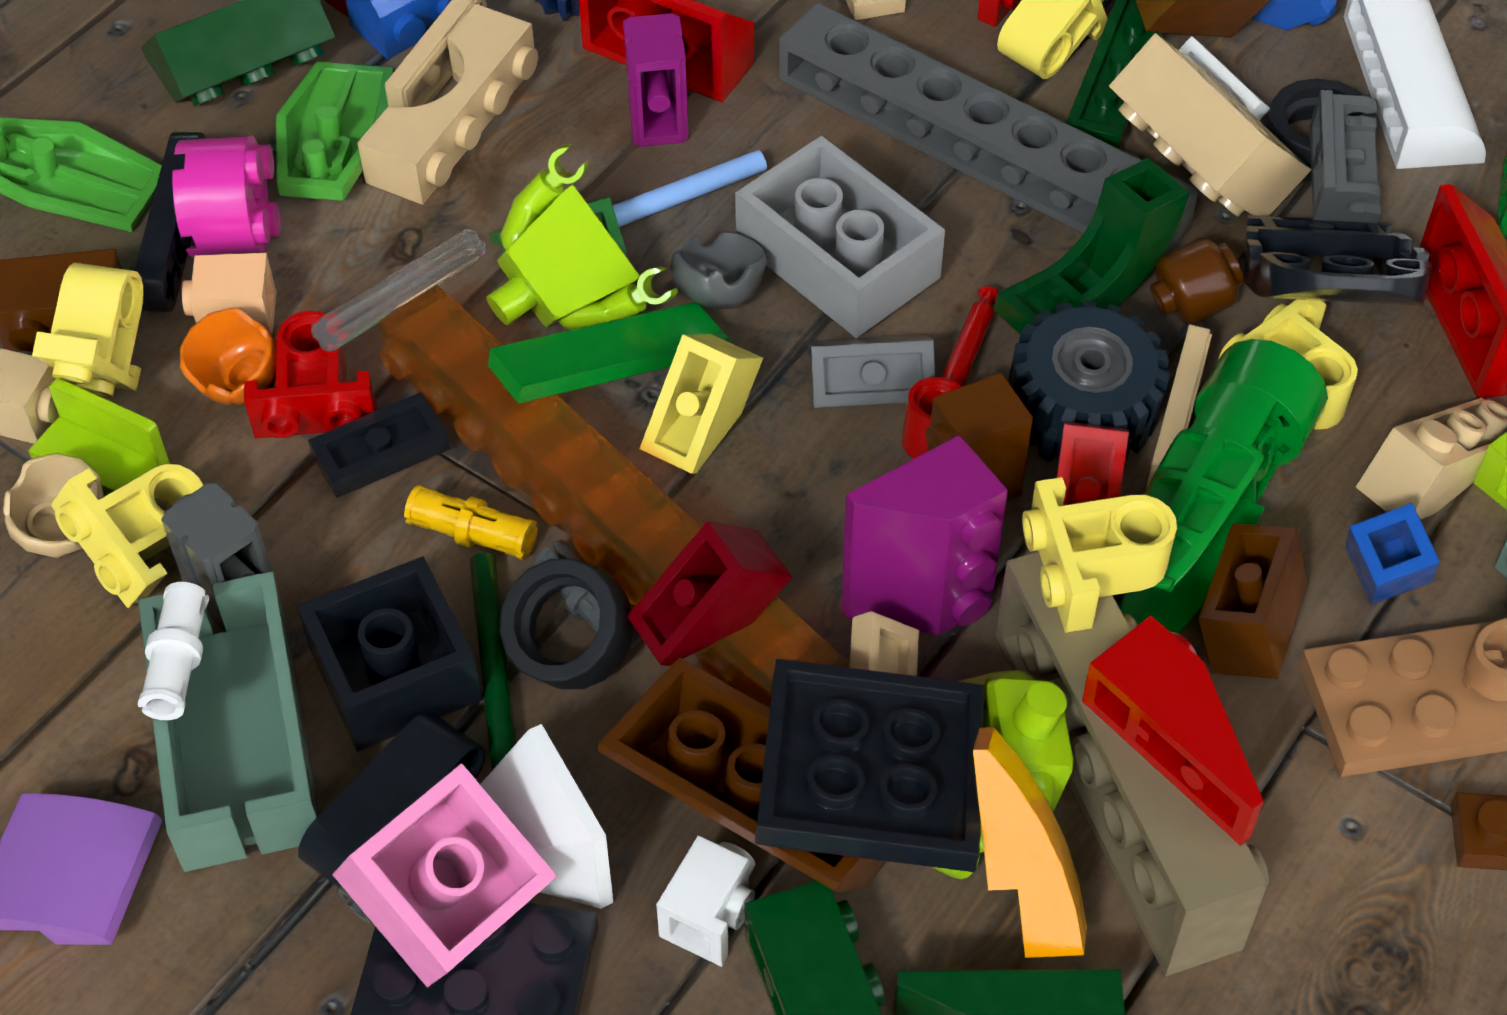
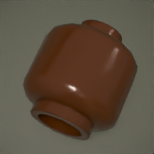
[1150,237,1244,325]

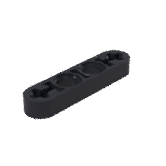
[135,132,206,312]

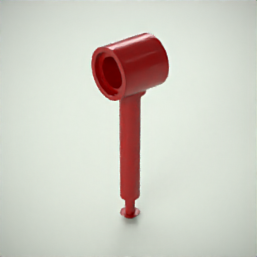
[901,286,998,459]

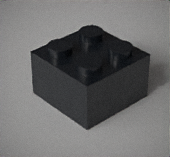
[297,556,482,752]

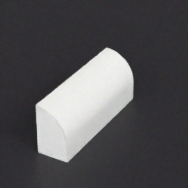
[1343,0,1486,169]

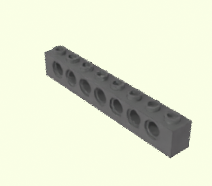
[779,2,1199,270]

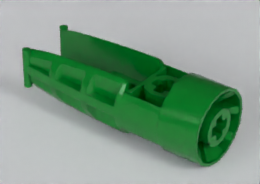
[1119,339,1328,634]

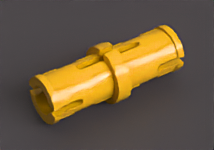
[404,485,538,560]

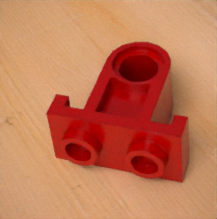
[244,310,378,439]

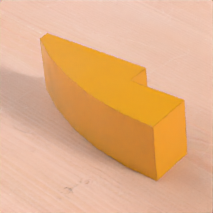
[973,727,1087,958]

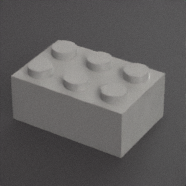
[735,136,945,338]

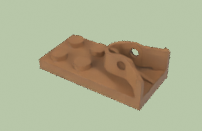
[1299,618,1507,777]

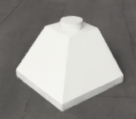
[480,724,614,909]

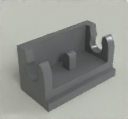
[1310,90,1381,223]

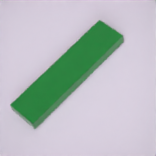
[487,302,728,404]

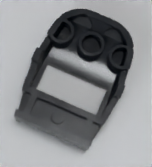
[1244,215,1433,306]

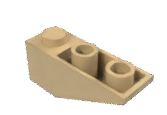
[1356,398,1507,520]

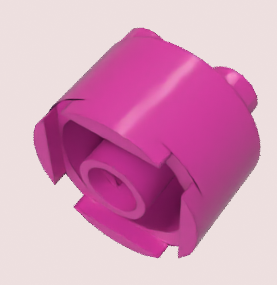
[172,135,281,257]

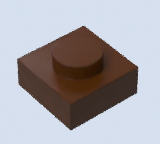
[1451,792,1507,870]

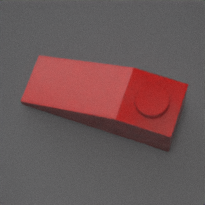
[1082,616,1264,846]

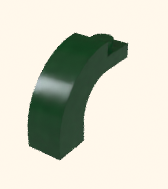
[993,158,1190,334]

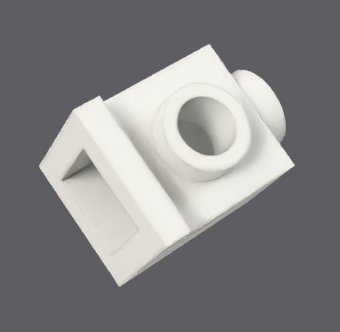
[656,836,755,967]

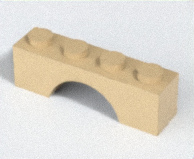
[358,4,538,205]

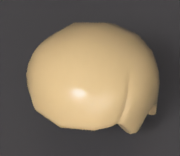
[3,453,104,558]

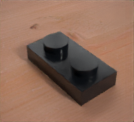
[308,392,451,498]

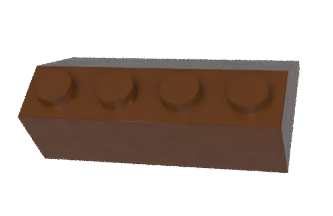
[598,657,887,893]

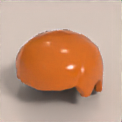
[180,308,277,406]

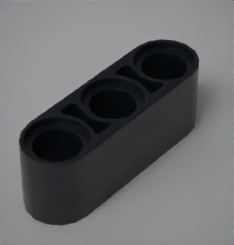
[298,711,486,888]

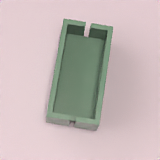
[138,571,319,872]

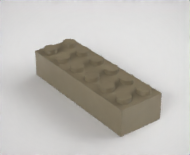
[996,551,1269,977]

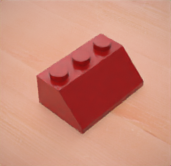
[579,0,754,103]
[1419,184,1507,399]

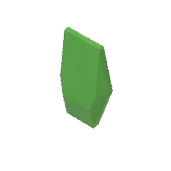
[276,62,394,201]
[0,118,162,232]

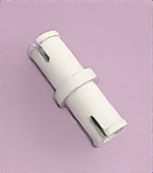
[138,582,209,720]

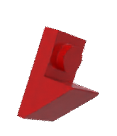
[1055,421,1129,506]

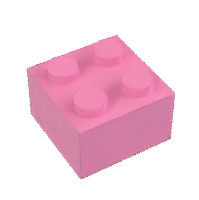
[332,763,557,987]

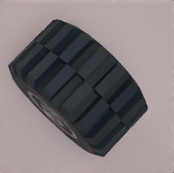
[1008,301,1170,462]

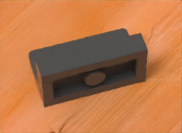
[807,334,935,408]

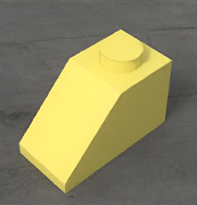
[639,334,763,474]

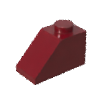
[627,520,792,666]

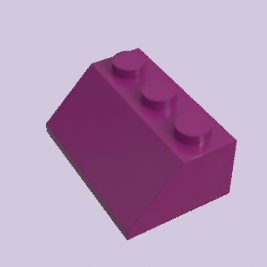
[841,435,1008,636]

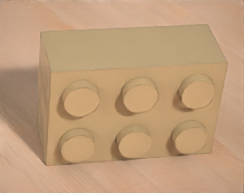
[1109,33,1311,217]

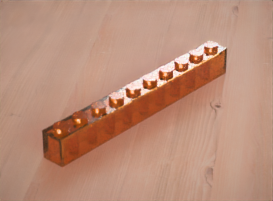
[379,285,850,708]

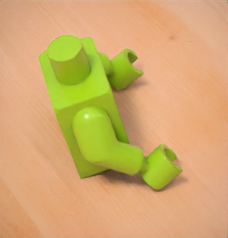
[486,143,677,330]
[932,670,1073,879]

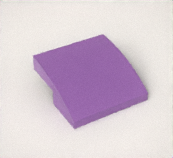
[0,793,162,945]

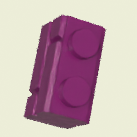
[623,13,689,147]

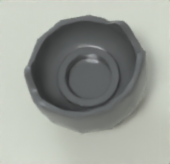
[670,231,767,309]

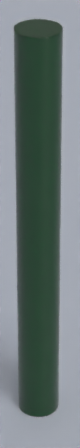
[470,552,516,771]

